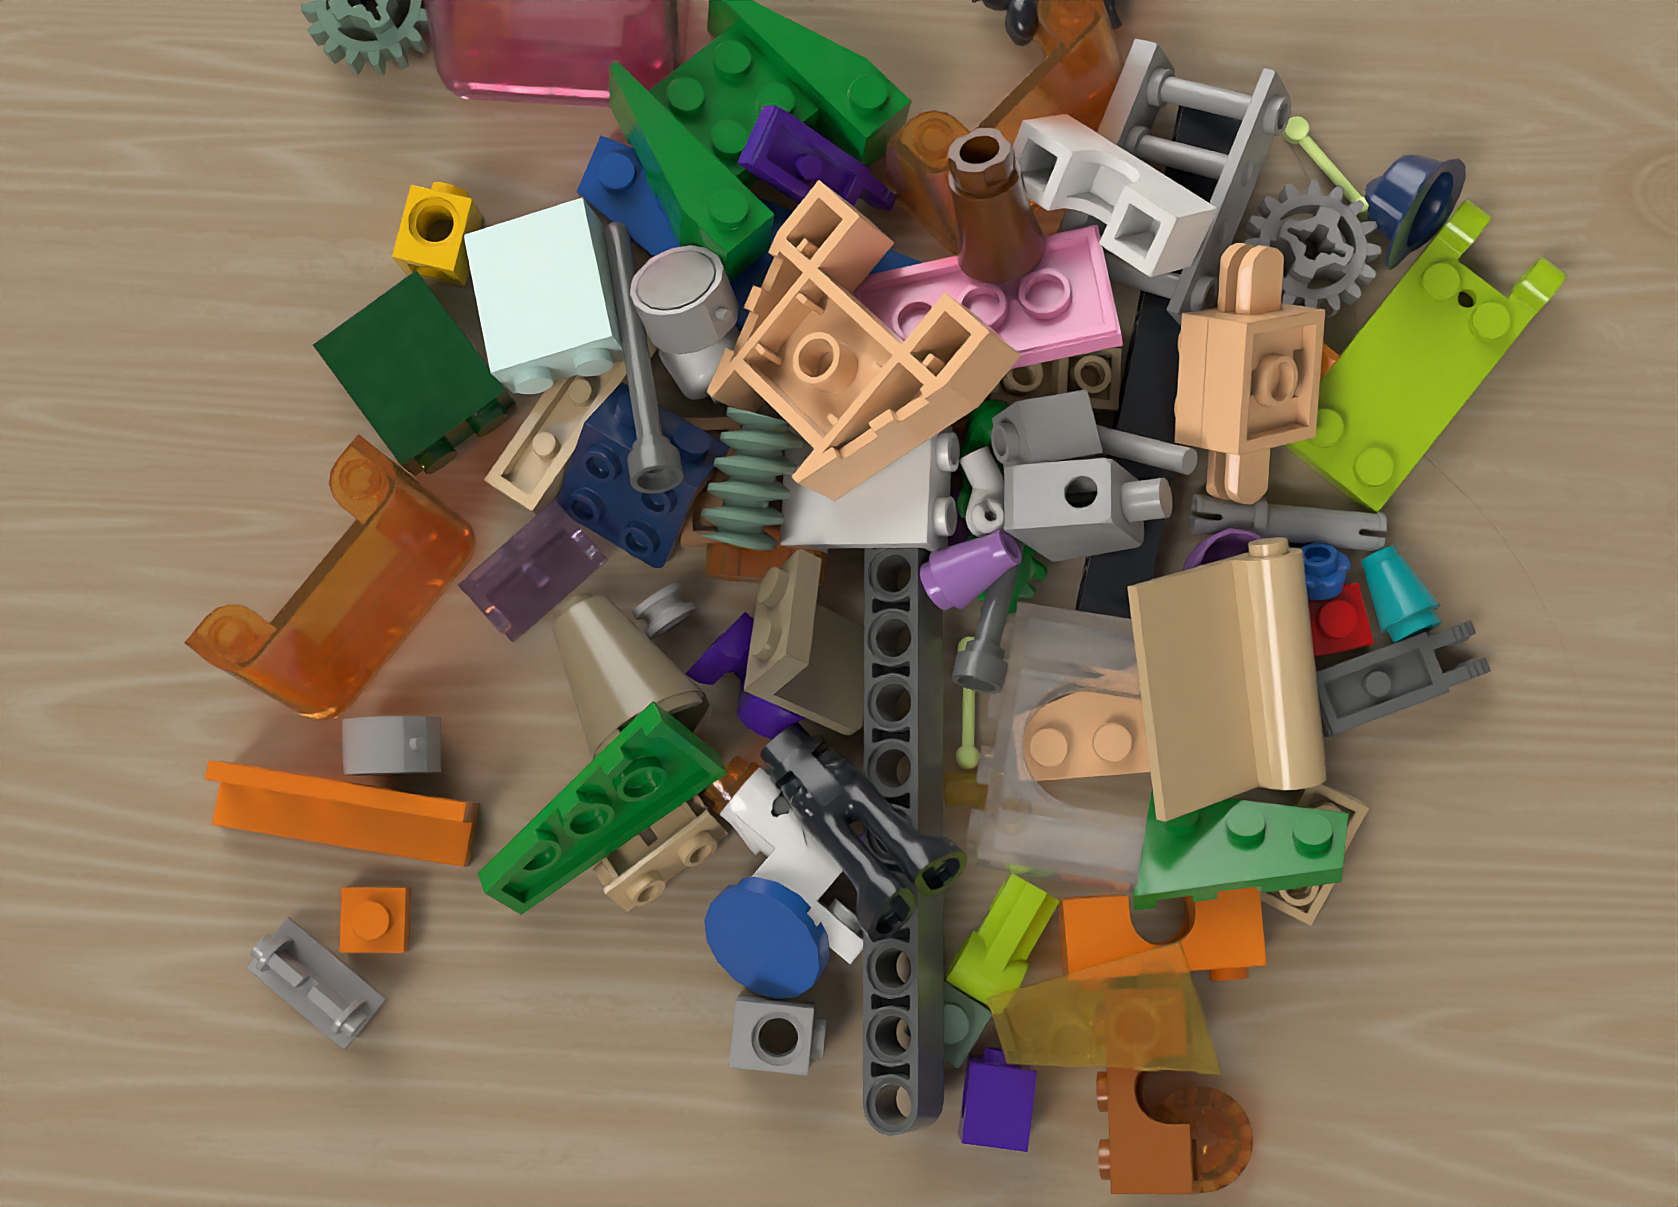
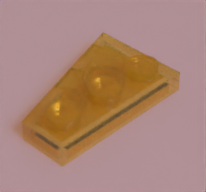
[987,940,1223,1075]

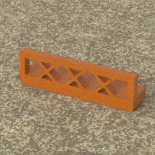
[205,760,480,867]

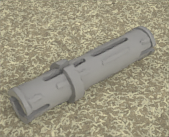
[1188,494,1387,553]

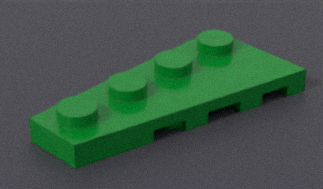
[477,701,728,915]

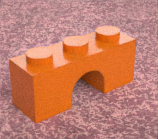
[1056,887,1267,990]

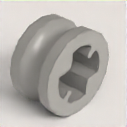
[632,582,697,640]

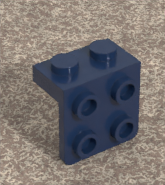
[557,382,730,568]

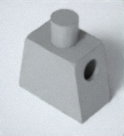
[1004,458,1172,562]

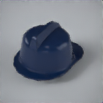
[1364,155,1466,270]

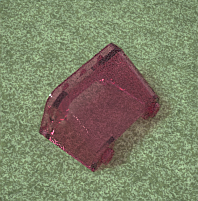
[423,0,690,108]

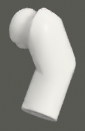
[959,446,1004,537]

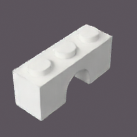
[1013,114,1218,277]

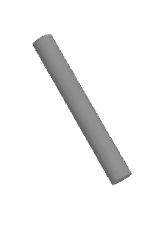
[1096,425,1197,475]

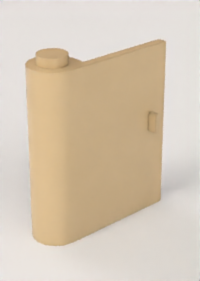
[1127,537,1328,822]

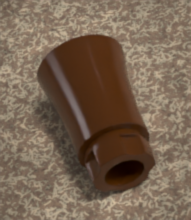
[948,128,1046,283]

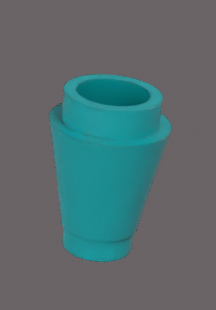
[1360,545,1442,643]

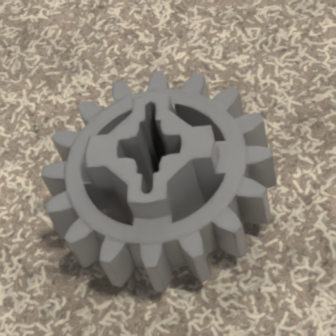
[1243,180,1381,318]

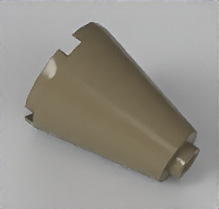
[553,593,713,759]

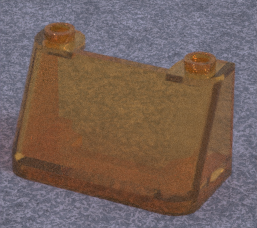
[884,0,1125,256]
[184,434,476,721]

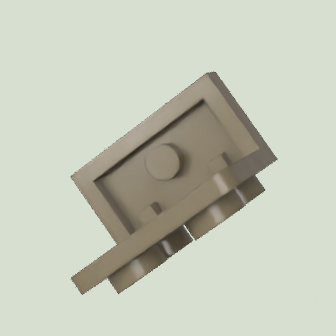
[744,548,864,735]

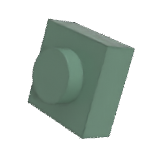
[903,981,994,1069]

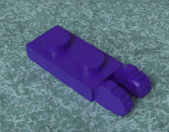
[737,105,897,231]

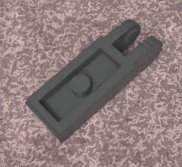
[1316,620,1491,737]

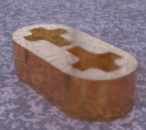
[704,543,827,587]

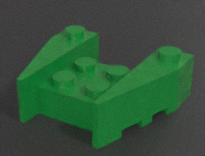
[609,0,912,282]

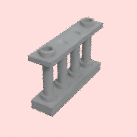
[1057,38,1292,326]

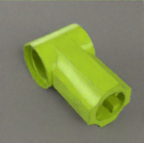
[944,873,1060,1013]

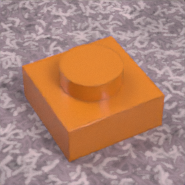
[339,886,411,953]

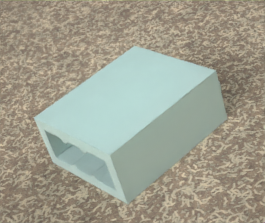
[464,197,624,394]

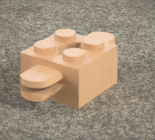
[1174,243,1325,505]

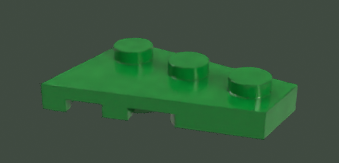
[1133,789,1349,911]

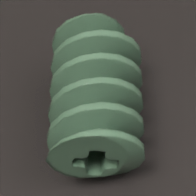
[698,407,804,551]

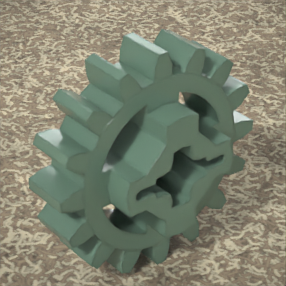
[301,0,441,76]

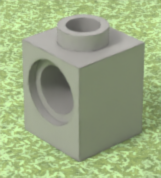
[991,389,1103,467]
[729,995,826,1076]

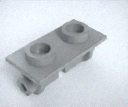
[246,917,387,1050]

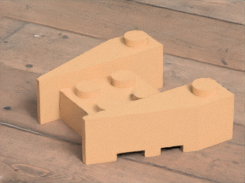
[706,180,1022,501]

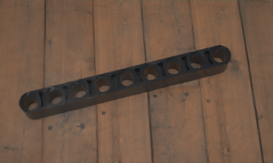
[1074,90,1246,633]

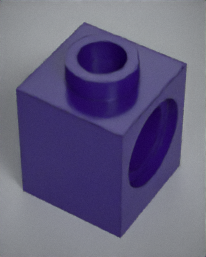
[958,1047,1037,1152]

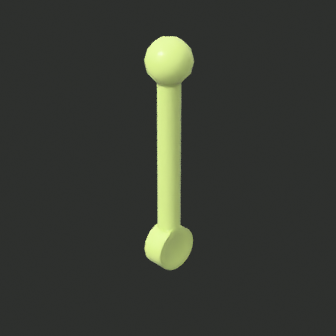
[1283,116,1369,221]
[955,636,980,770]

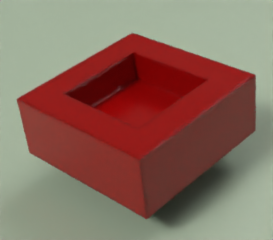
[1308,582,1374,658]

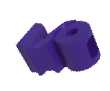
[685,612,805,740]

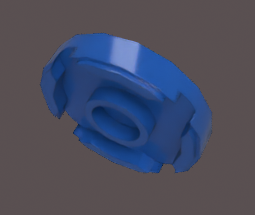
[704,877,830,999]

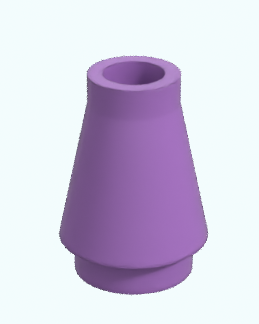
[920,528,1022,610]

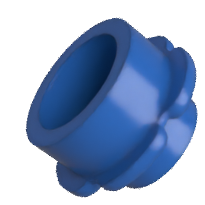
[1301,543,1351,600]

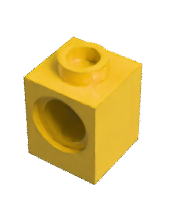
[392,182,483,287]

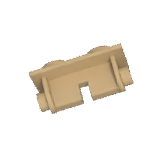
[593,794,729,912]

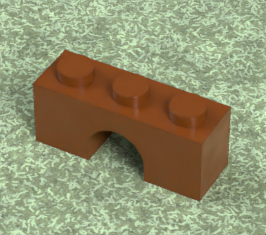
[1094,987,1200,1194]

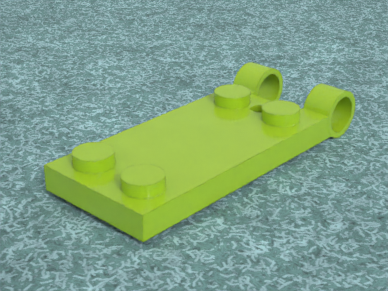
[1282,198,1567,513]

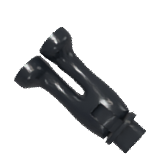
[760,723,967,941]

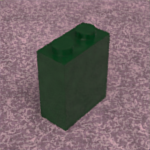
[313,270,515,476]

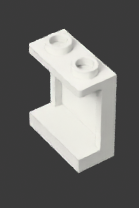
[780,424,960,555]

